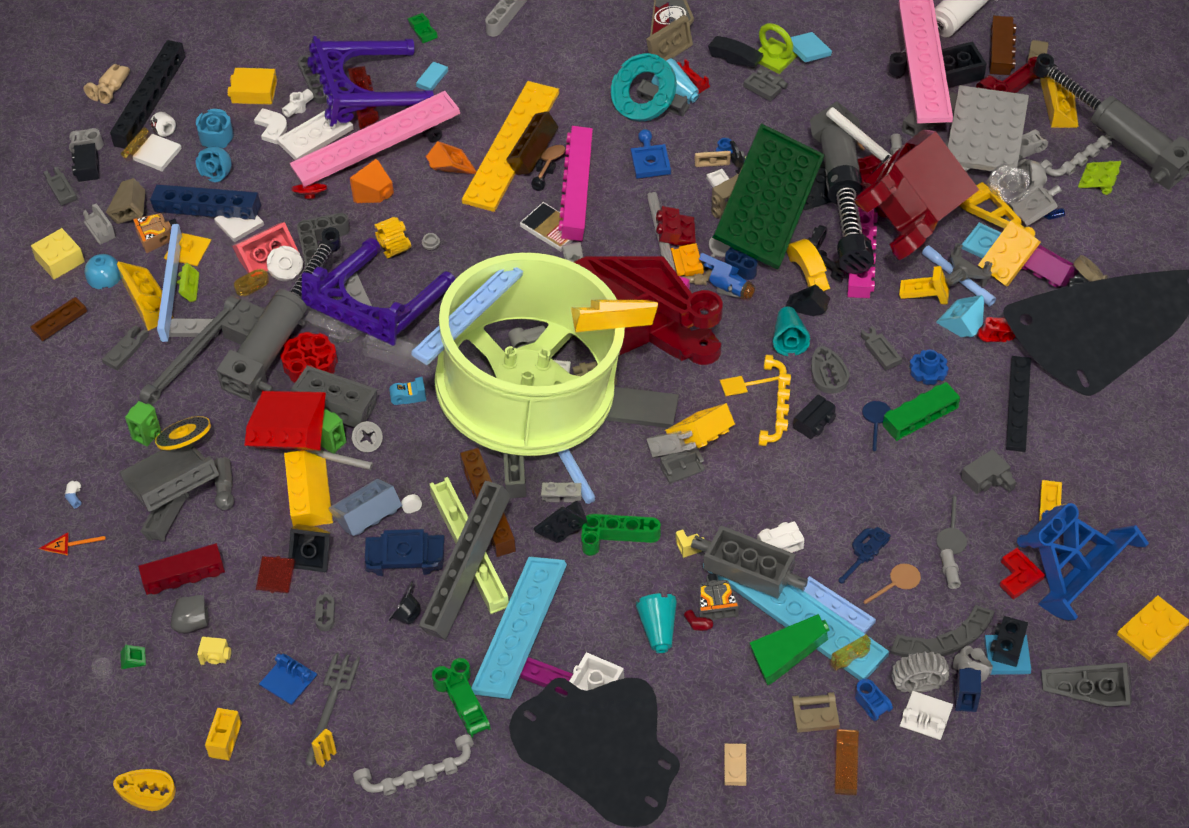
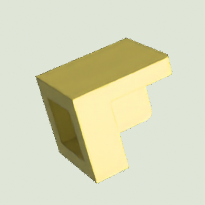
[676,530,705,558]

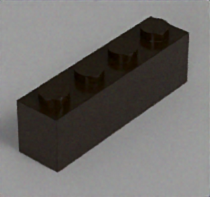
[506,111,559,175]

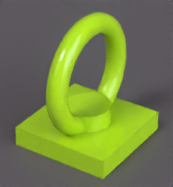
[758,23,798,74]

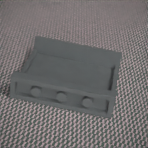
[120,443,219,512]

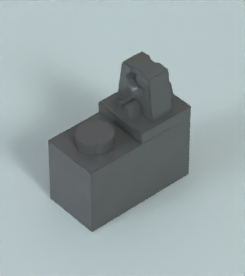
[961,449,1016,494]

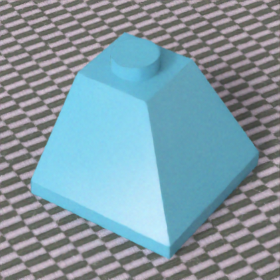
[936,295,984,337]

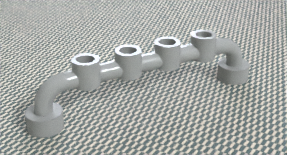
[1041,127,1112,177]
[353,735,474,796]

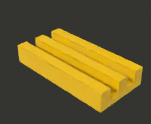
[311,729,337,767]

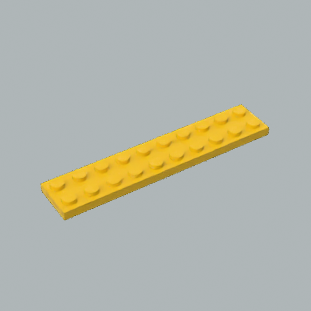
[462,81,559,212]

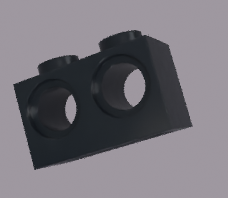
[990,616,1028,667]

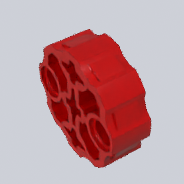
[281,332,338,383]

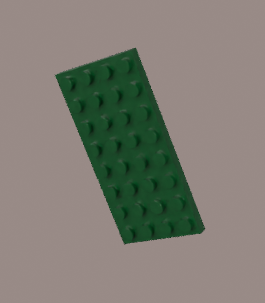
[712,123,825,270]

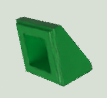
[121,645,146,669]

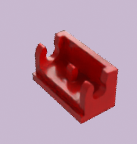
[677,59,710,94]

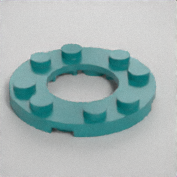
[611,53,677,122]

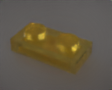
[121,127,149,159]
[831,634,871,670]

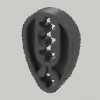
[811,346,849,394]

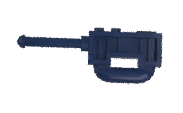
[838,527,891,584]

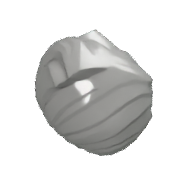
[953,646,993,683]

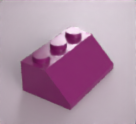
[1022,245,1079,288]

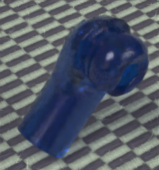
[1043,208,1065,220]

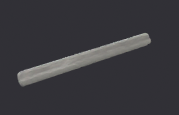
[648,192,676,271]

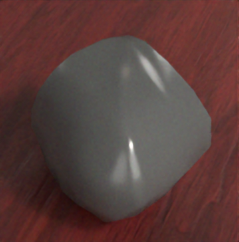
[170,595,208,633]

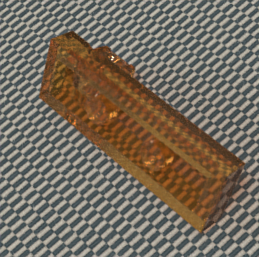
[835,729,859,796]

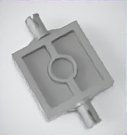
[1005,184,1062,226]

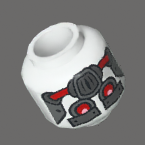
[150,112,176,137]

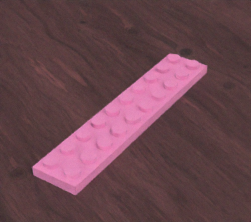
[898,0,953,123]
[290,91,460,186]

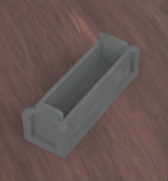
[636,79,690,117]
[140,492,189,541]

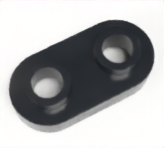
[808,225,827,250]

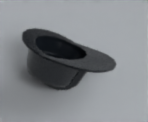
[389,581,420,624]

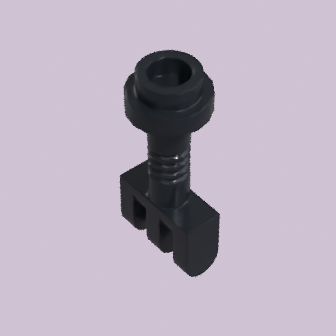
[531,160,556,191]
[817,250,846,282]

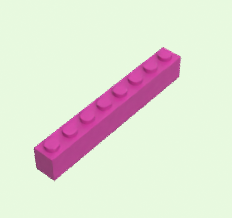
[558,126,593,241]

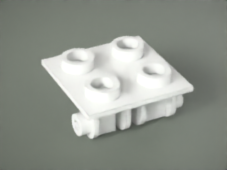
[900,691,953,740]

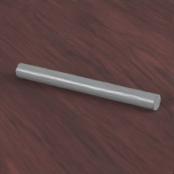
[298,450,373,470]

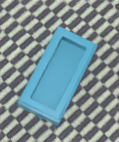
[416,62,448,90]

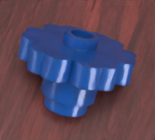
[909,350,948,385]

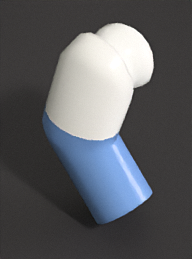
[65,481,82,509]

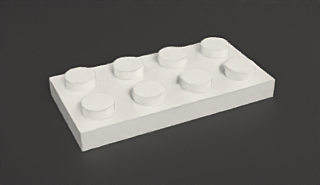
[277,111,353,160]

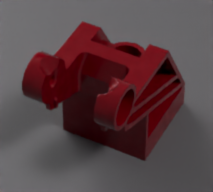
[853,129,979,260]
[573,256,723,365]

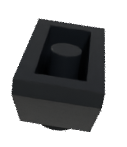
[785,284,830,316]

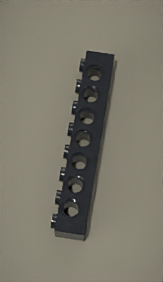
[110,40,186,150]

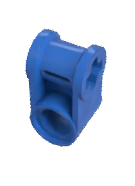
[855,679,893,721]

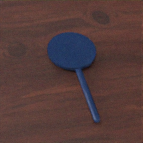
[862,401,891,451]

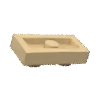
[725,744,746,786]

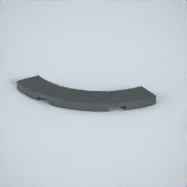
[890,605,995,657]

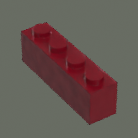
[138,543,225,595]

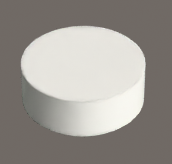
[401,494,422,513]

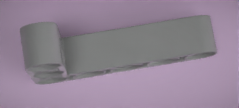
[485,0,527,37]

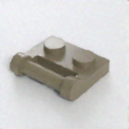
[792,692,840,733]

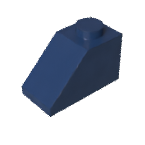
[955,668,981,712]

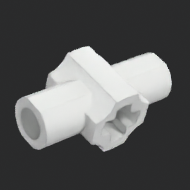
[282,89,314,117]

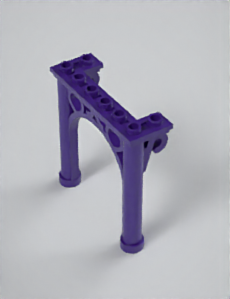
[307,36,434,127]
[302,238,455,346]

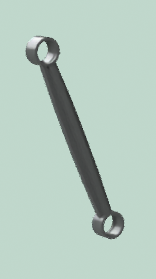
[139,295,242,406]

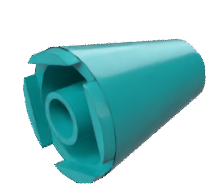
[773,307,810,356]
[636,593,677,653]

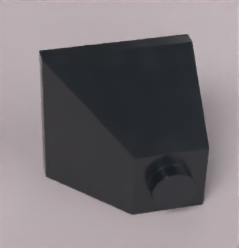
[287,524,330,572]

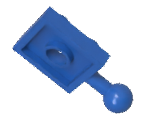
[631,129,671,179]

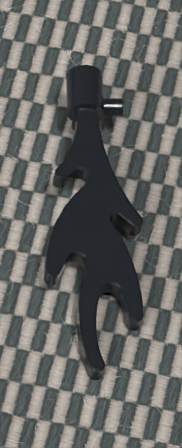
[730,141,745,174]

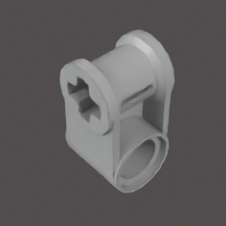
[69,128,104,153]
[1019,129,1048,158]
[562,242,583,262]

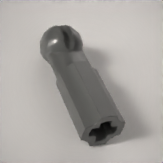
[214,457,234,510]

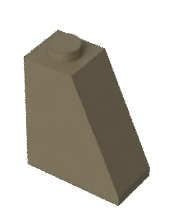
[106,178,145,224]

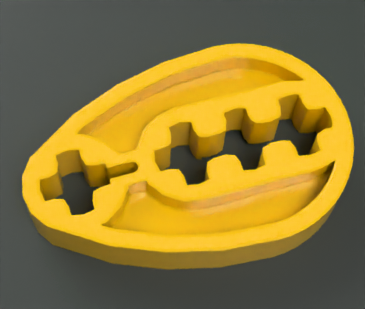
[113,769,176,811]

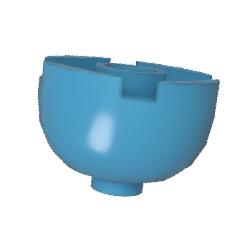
[196,146,232,183]
[84,254,121,289]

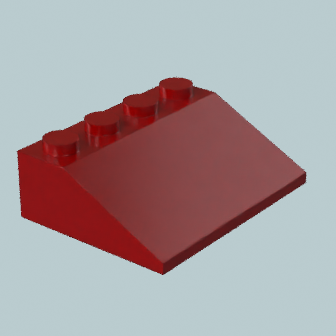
[244,391,326,451]

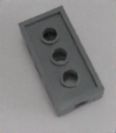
[291,366,377,427]

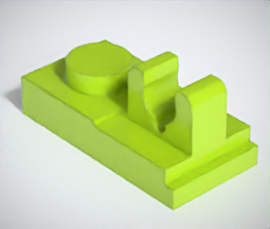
[177,263,199,302]

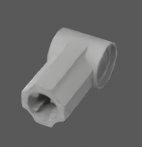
[508,325,546,349]

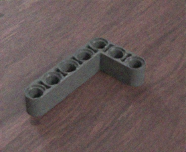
[297,213,350,268]

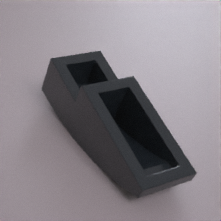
[708,36,764,67]

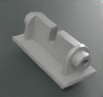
[541,482,582,502]

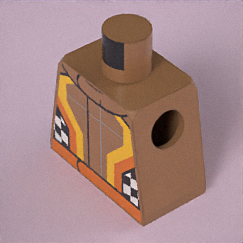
[133,213,177,253]

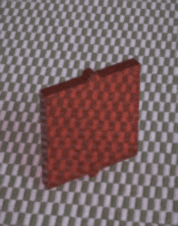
[256,556,295,594]

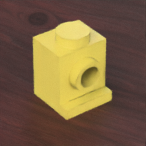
[197,637,231,665]

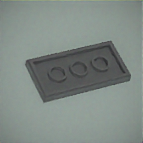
[605,387,679,428]

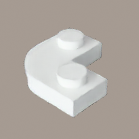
[254,108,287,144]

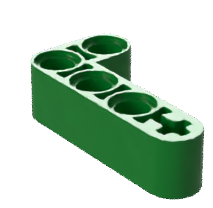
[581,514,661,556]

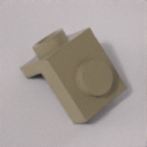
[1028,40,1049,59]

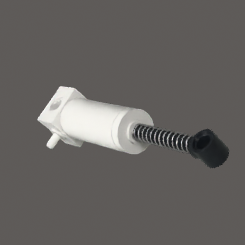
[889,0,998,77]

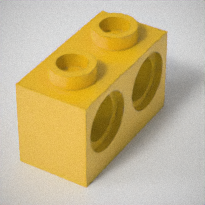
[205,708,242,760]

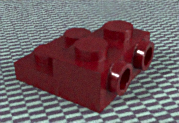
[656,206,696,246]

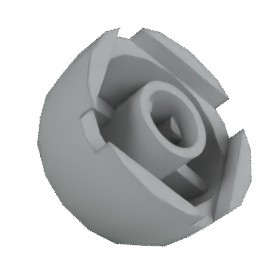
[1013,159,1047,195]

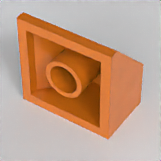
[426,141,477,174]
[350,159,394,203]

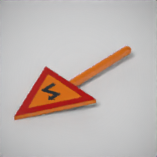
[39,533,106,555]

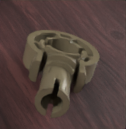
[1073,255,1108,282]

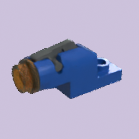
[699,253,755,299]

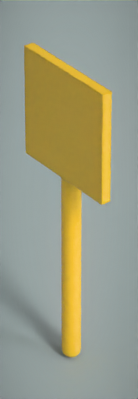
[720,376,779,396]

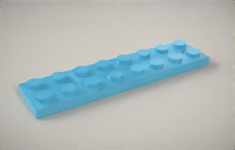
[471,557,567,699]

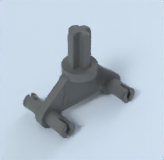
[945,243,993,287]

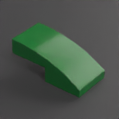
[408,13,438,43]

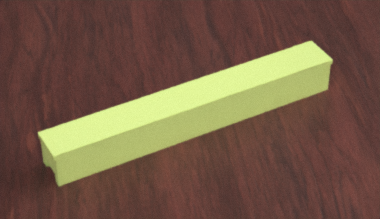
[430,477,509,614]

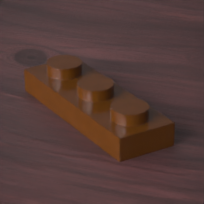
[30,297,87,341]

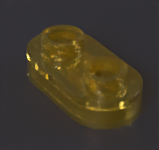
[234,269,269,296]

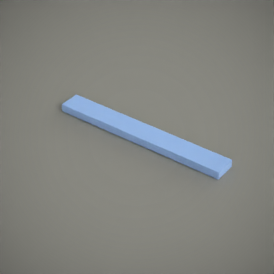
[157,224,182,342]
[411,267,523,365]

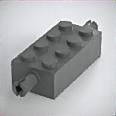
[691,526,808,598]

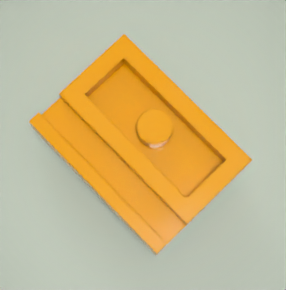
[671,243,704,276]

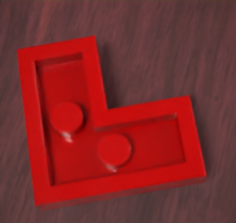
[1000,548,1045,600]

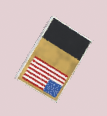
[520,202,573,252]

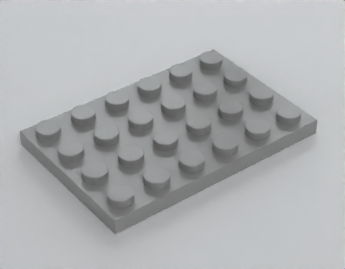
[948,85,1029,175]

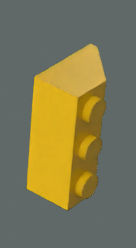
[665,403,735,448]

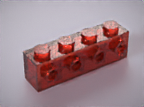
[348,66,379,130]

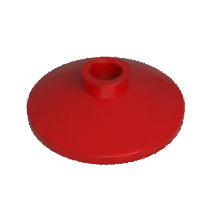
[292,183,327,199]

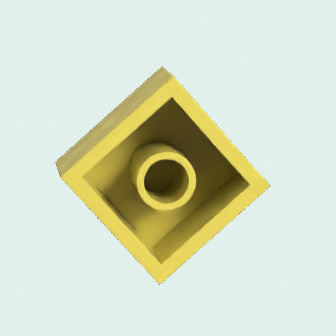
[31,228,85,279]

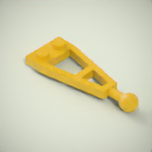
[959,182,1035,237]

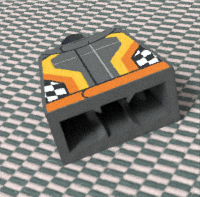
[699,573,739,620]

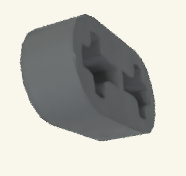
[315,594,335,632]

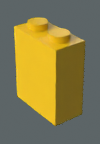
[228,68,277,104]

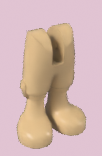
[84,64,130,104]

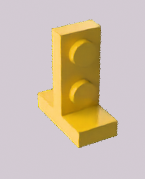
[899,266,949,305]

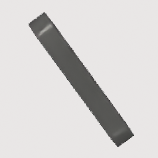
[298,55,327,104]

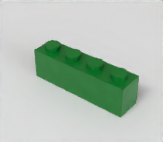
[883,382,960,441]

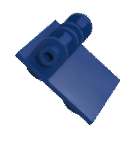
[259,654,317,705]

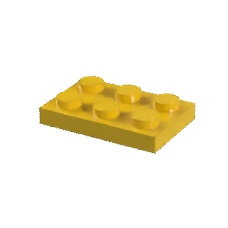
[978,221,1041,286]
[1117,595,1189,661]

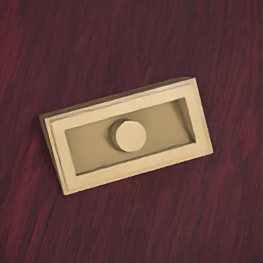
[694,151,731,167]

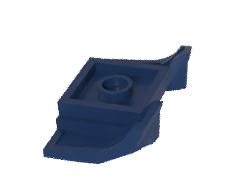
[364,529,445,576]

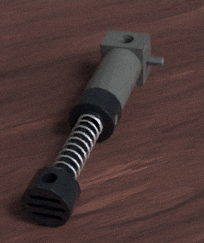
[810,101,874,274]

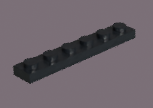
[1006,356,1031,452]

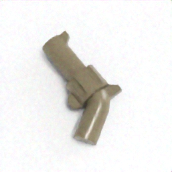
[680,269,712,285]

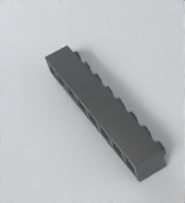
[419,481,511,640]

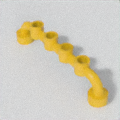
[758,354,791,446]

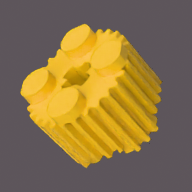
[374,217,411,258]

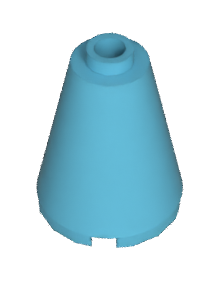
[651,58,699,104]

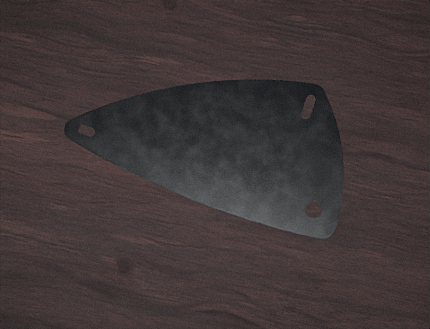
[1003,270,1189,396]

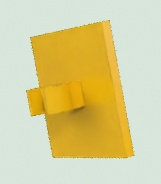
[164,233,211,266]

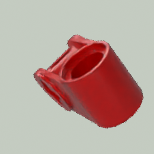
[977,317,1016,342]

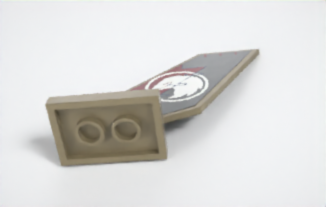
[646,0,694,61]

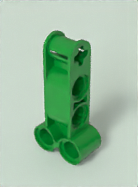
[432,658,491,738]

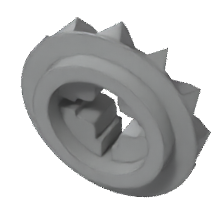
[351,421,383,452]

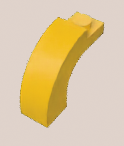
[786,239,830,291]

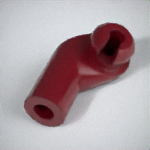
[684,610,713,631]

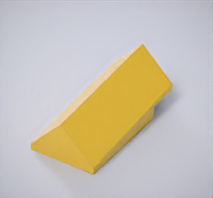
[1040,77,1079,128]
[117,261,173,330]
[571,300,658,332]

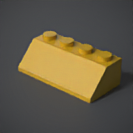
[284,450,333,526]

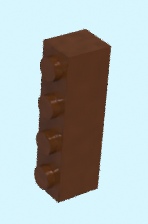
[990,15,1016,75]

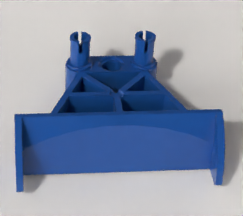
[1017,503,1149,620]

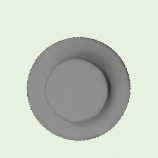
[422,233,440,250]

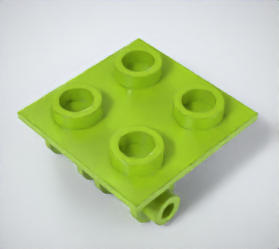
[1078,161,1121,195]

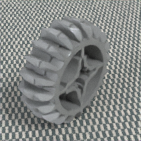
[892,651,949,693]

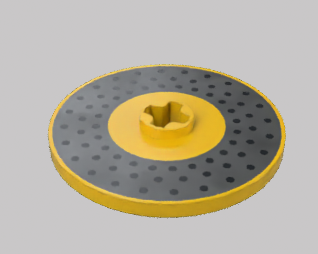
[155,416,211,450]

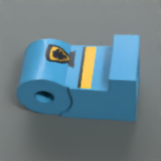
[389,377,426,405]

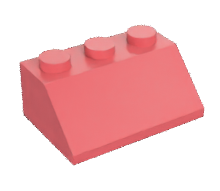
[232,222,299,278]

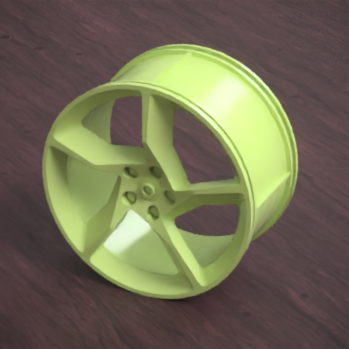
[435,253,625,456]

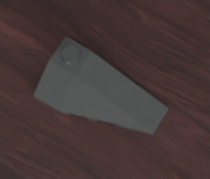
[1042,662,1132,707]

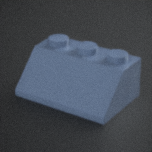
[328,479,402,536]

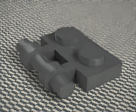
[743,68,788,102]

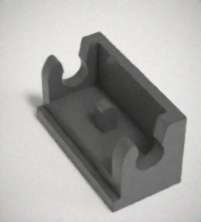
[660,447,705,484]

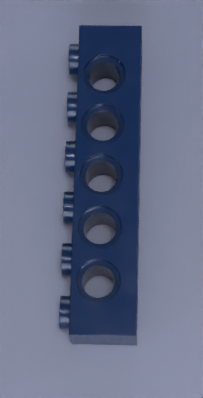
[150,184,261,220]

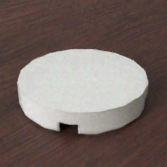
[266,246,303,281]

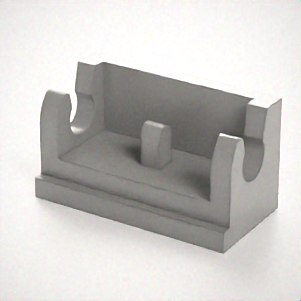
[83,203,116,245]

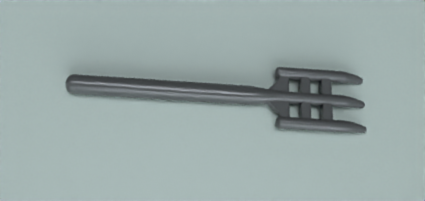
[305,652,360,766]

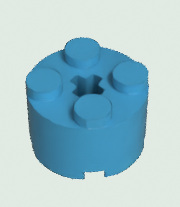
[196,109,234,148]

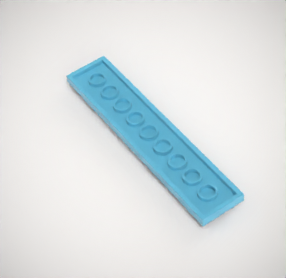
[703,563,889,680]

